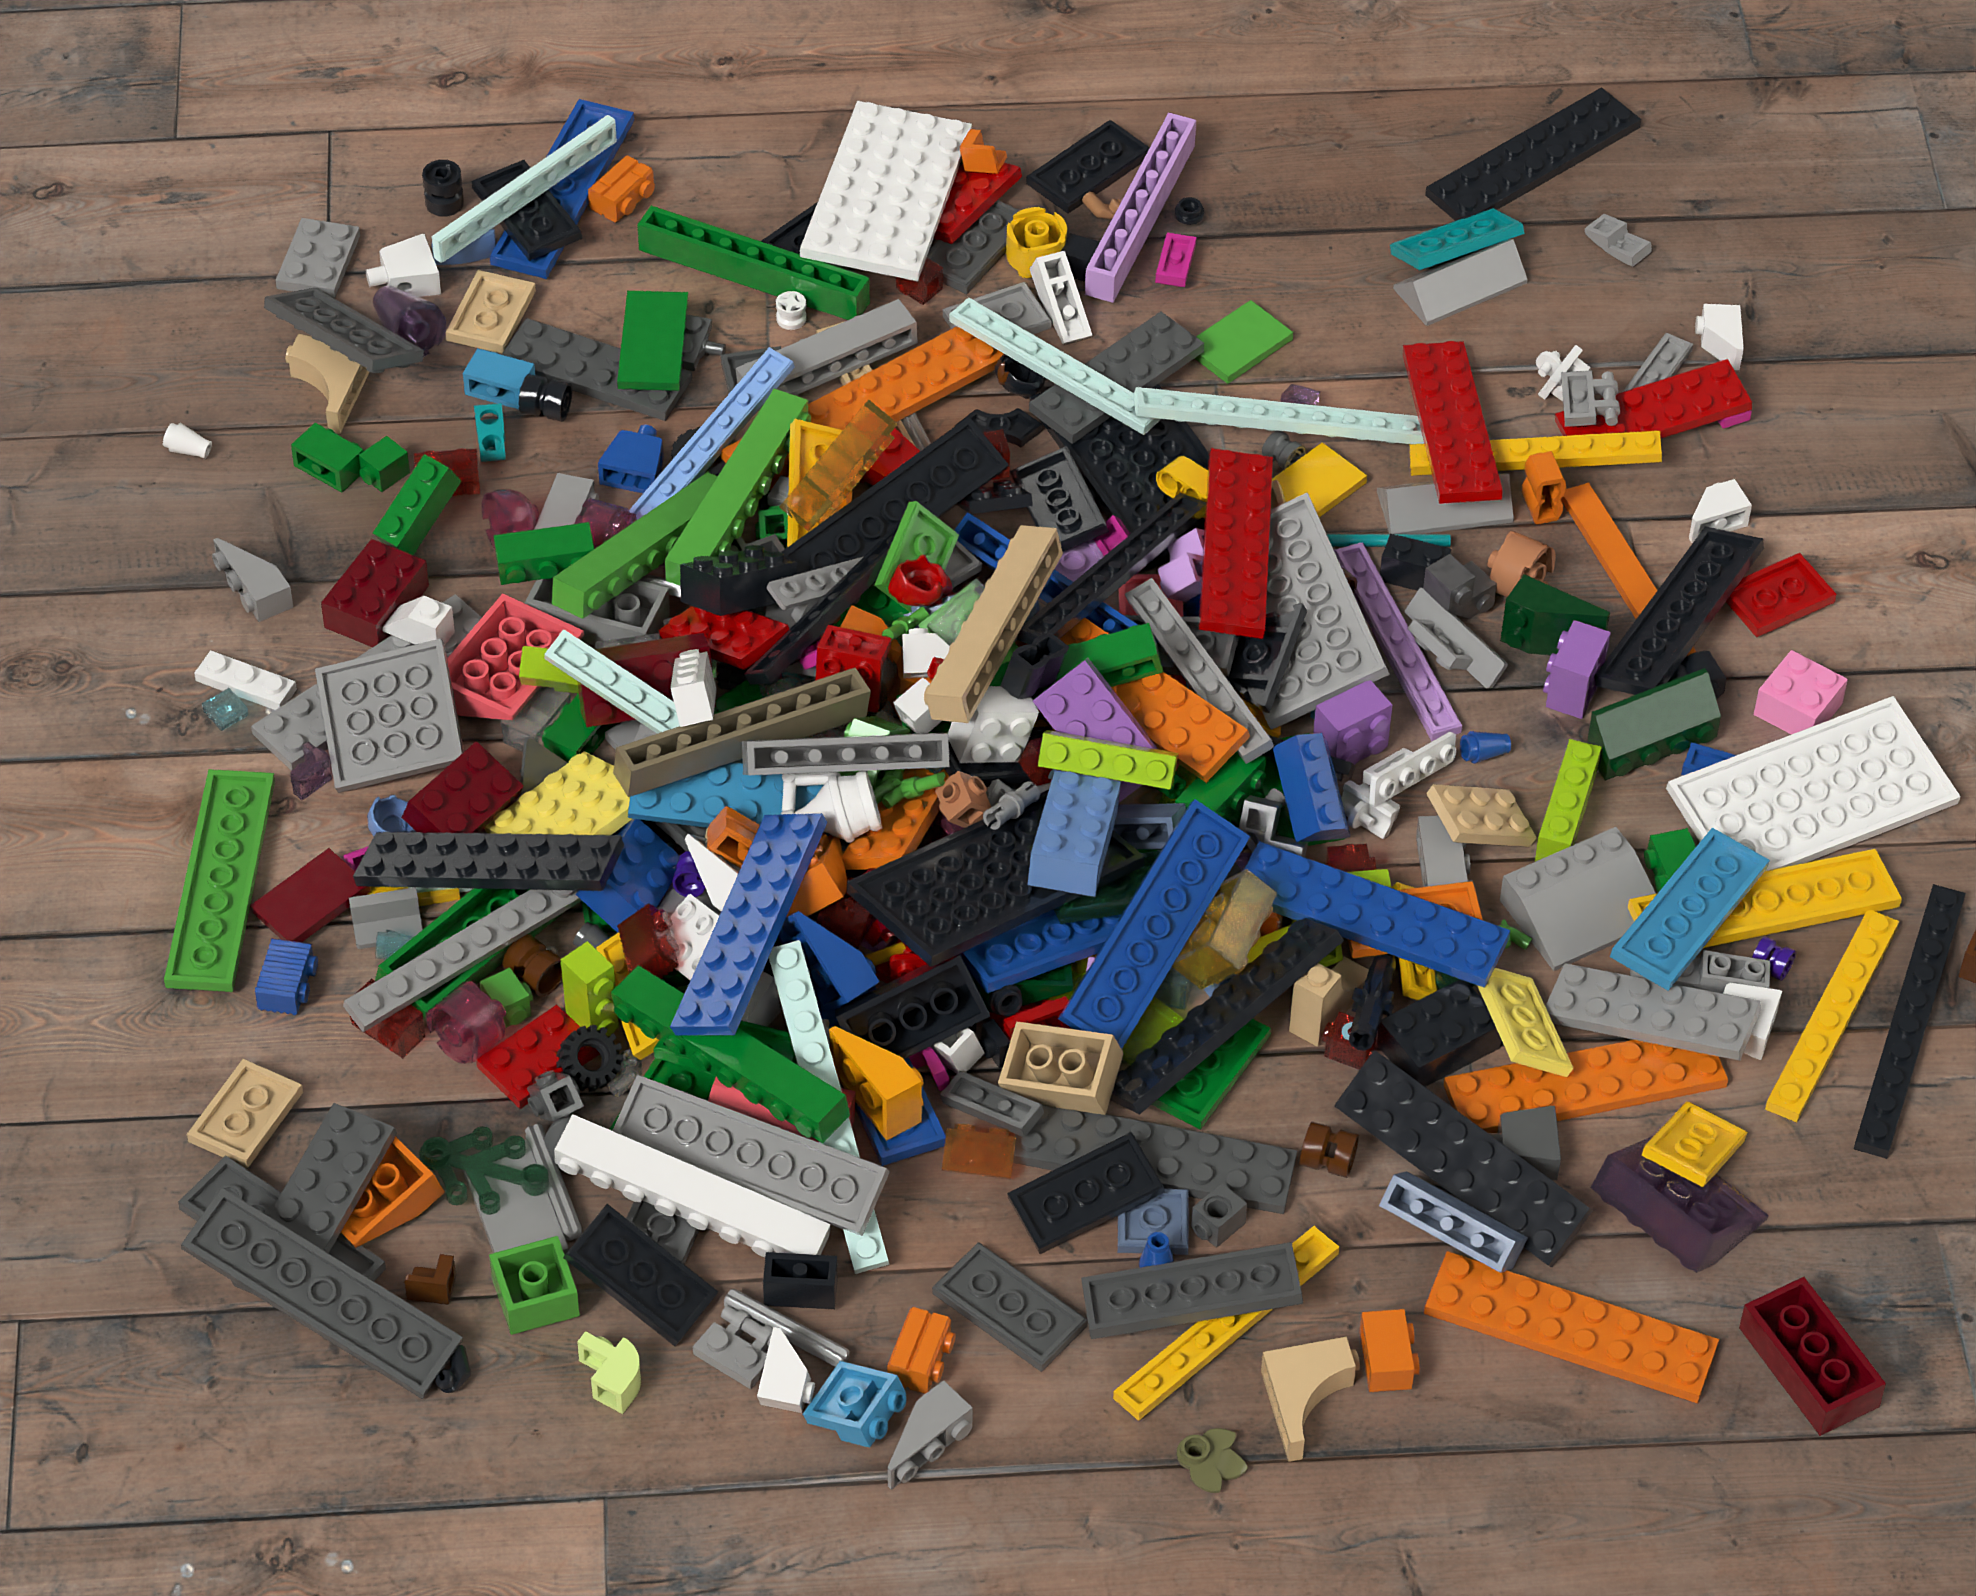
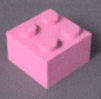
[1754,650,1848,735]

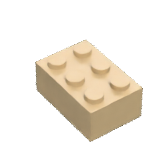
[998,1021,1123,1115]

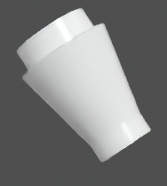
[163,423,212,459]

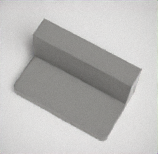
[349,887,423,949]

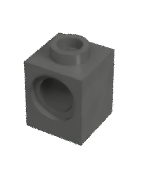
[1191,1183,1247,1248]

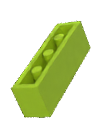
[1038,730,1178,789]
[1535,739,1601,862]

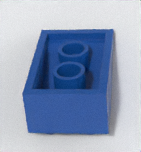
[778,911,880,1012]

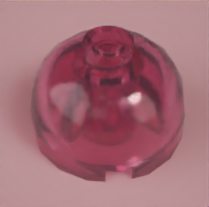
[482,489,539,549]

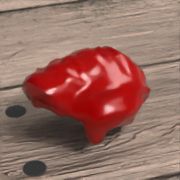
[888,555,953,606]

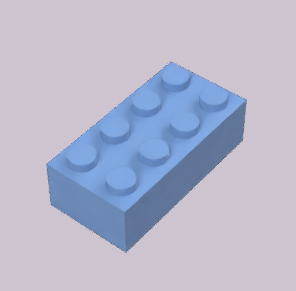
[1028,770,1121,897]

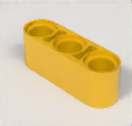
[1156,456,1208,519]

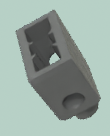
[1489,1106,1561,1180]

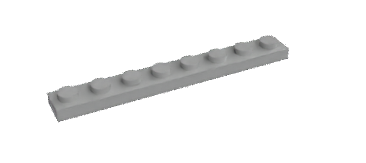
[1125,578,1274,764]
[343,890,582,1032]

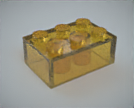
[1172,869,1277,990]

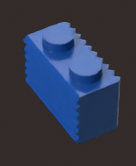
[255,938,318,1015]

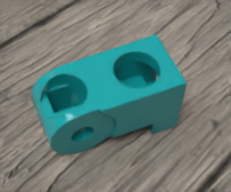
[474,403,506,462]

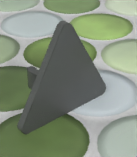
[519,737,567,797]

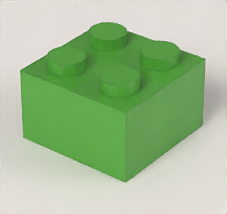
[489,1236,580,1335]

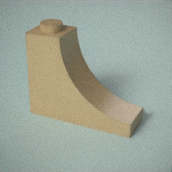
[285,334,369,434]
[1289,956,1369,1047]
[1261,1336,1360,1462]

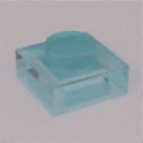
[202,688,249,731]

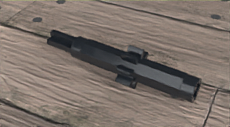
[1349,954,1397,1051]

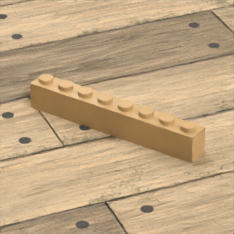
[924,525,1063,723]

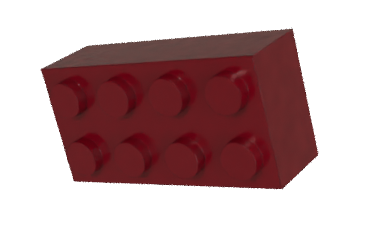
[577,633,716,727]
[1739,1277,1886,1436]

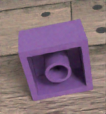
[1543,620,1611,719]
[1313,680,1393,765]

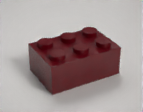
[321,539,429,648]
[401,741,524,833]

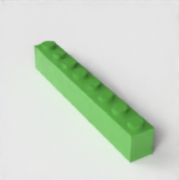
[665,389,811,586]
[552,472,718,619]

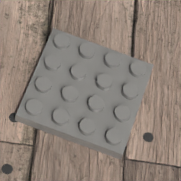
[315,639,464,793]

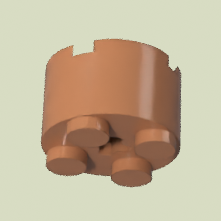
[1487,531,1556,597]

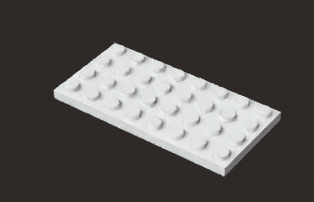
[800,101,972,281]
[1666,696,1961,871]

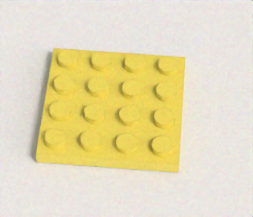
[484,751,632,835]

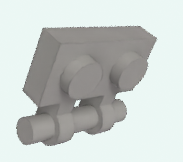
[1561,370,1620,427]
[693,1305,773,1389]

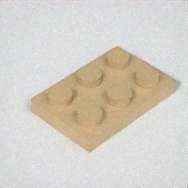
[446,270,536,354]
[1426,784,1537,847]
[187,1059,303,1168]

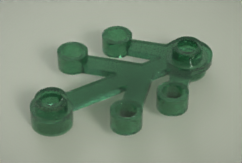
[419,1126,549,1215]

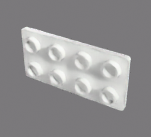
[648,894,719,980]

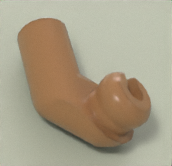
[1082,192,1122,219]

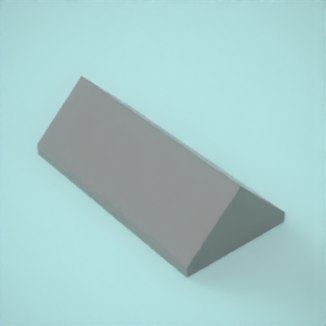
[1393,239,1528,326]
[1377,473,1514,534]

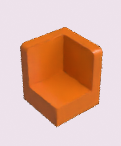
[960,129,1007,174]

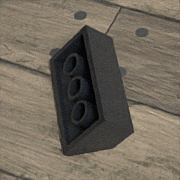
[835,953,990,1059]

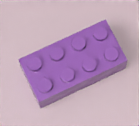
[1033,658,1159,802]

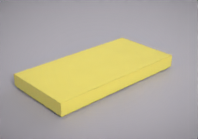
[1477,968,1573,1077]

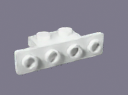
[1363,732,1456,807]

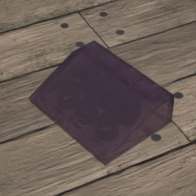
[1590,1136,1769,1273]

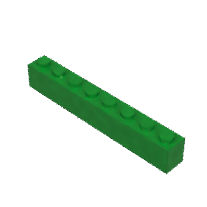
[637,205,870,320]
[896,623,1163,734]
[611,965,850,1143]

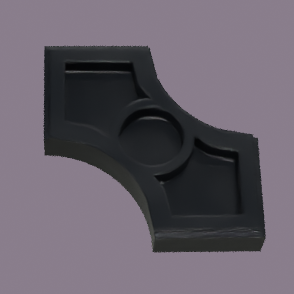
[954,408,1042,448]

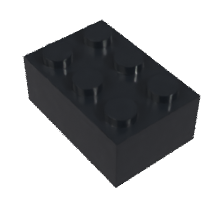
[680,545,797,616]
[1377,979,1501,1087]

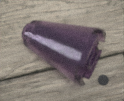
[373,285,446,357]

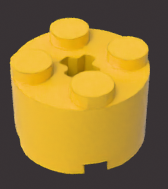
[1006,207,1067,278]

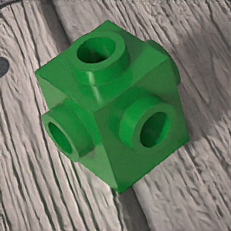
[755,506,788,549]

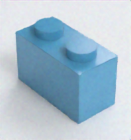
[463,348,535,410]

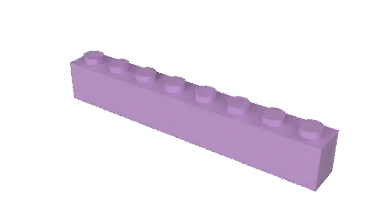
[1085,112,1196,303]

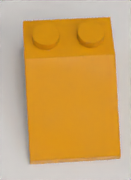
[829,1026,924,1141]

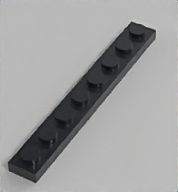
[744,521,901,686]

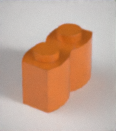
[1522,451,1566,525]

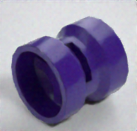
[673,851,705,897]
[1752,936,1796,981]

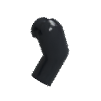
[436,1345,471,1393]

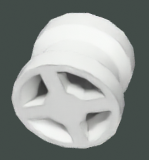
[776,291,806,330]

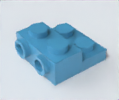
[803,1361,906,1448]

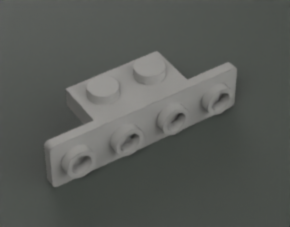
[767,556,864,623]
[1405,588,1508,689]

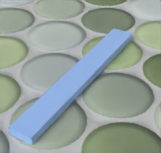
[615,347,795,533]

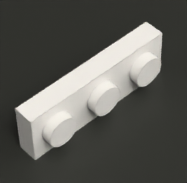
[194,650,297,710]

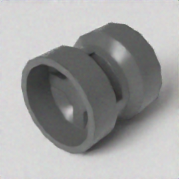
[1262,430,1306,470]

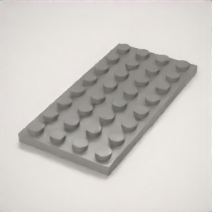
[1262,492,1390,730]

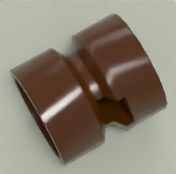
[502,934,562,997]
[1300,1121,1359,1178]

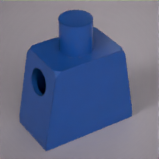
[598,424,664,493]

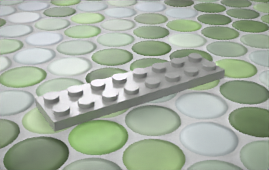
[251,594,482,772]
[612,1075,890,1236]

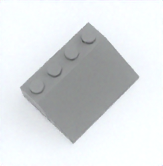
[1500,827,1656,971]

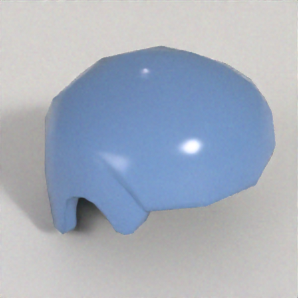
[367,795,416,837]

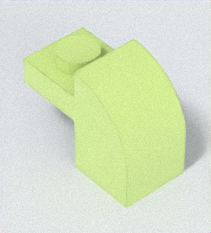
[577,1331,641,1414]

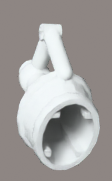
[781,771,882,843]

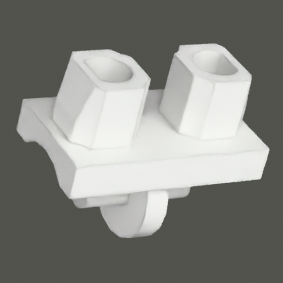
[1536,345,1590,401]
[1341,780,1400,839]

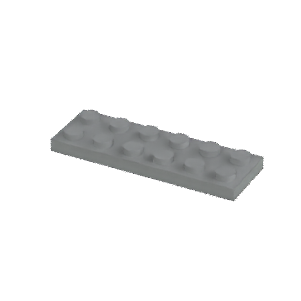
[1545,963,1761,1061]

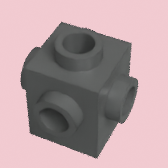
[527,1070,584,1122]

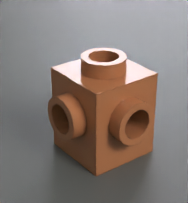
[935,771,991,828]

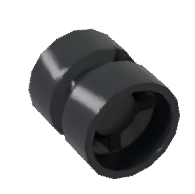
[422,159,464,217]
[518,374,573,422]

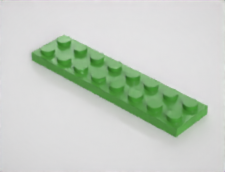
[164,769,275,992]

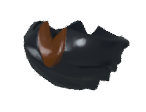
[995,354,1047,399]

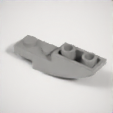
[1630,950,1770,993]

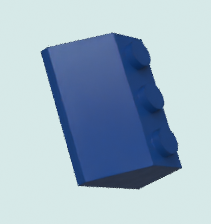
[1273,733,1351,842]

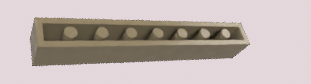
[613,668,871,797]

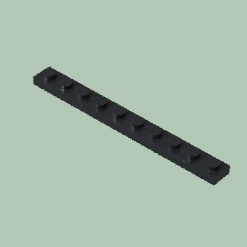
[1017,493,1206,644]
[1854,884,1966,1159]

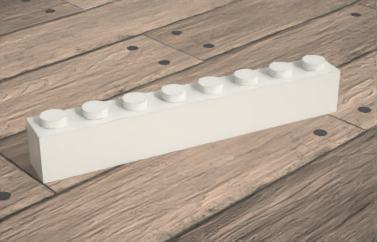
[554,1114,831,1257]

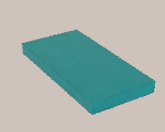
[1390,208,1525,270]

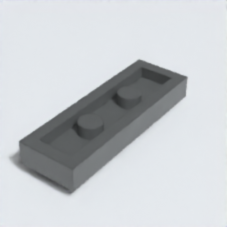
[940,1071,1044,1138]

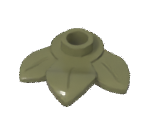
[1176,1428,1248,1493]

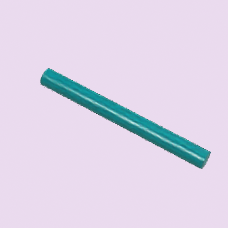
[1327,534,1451,547]

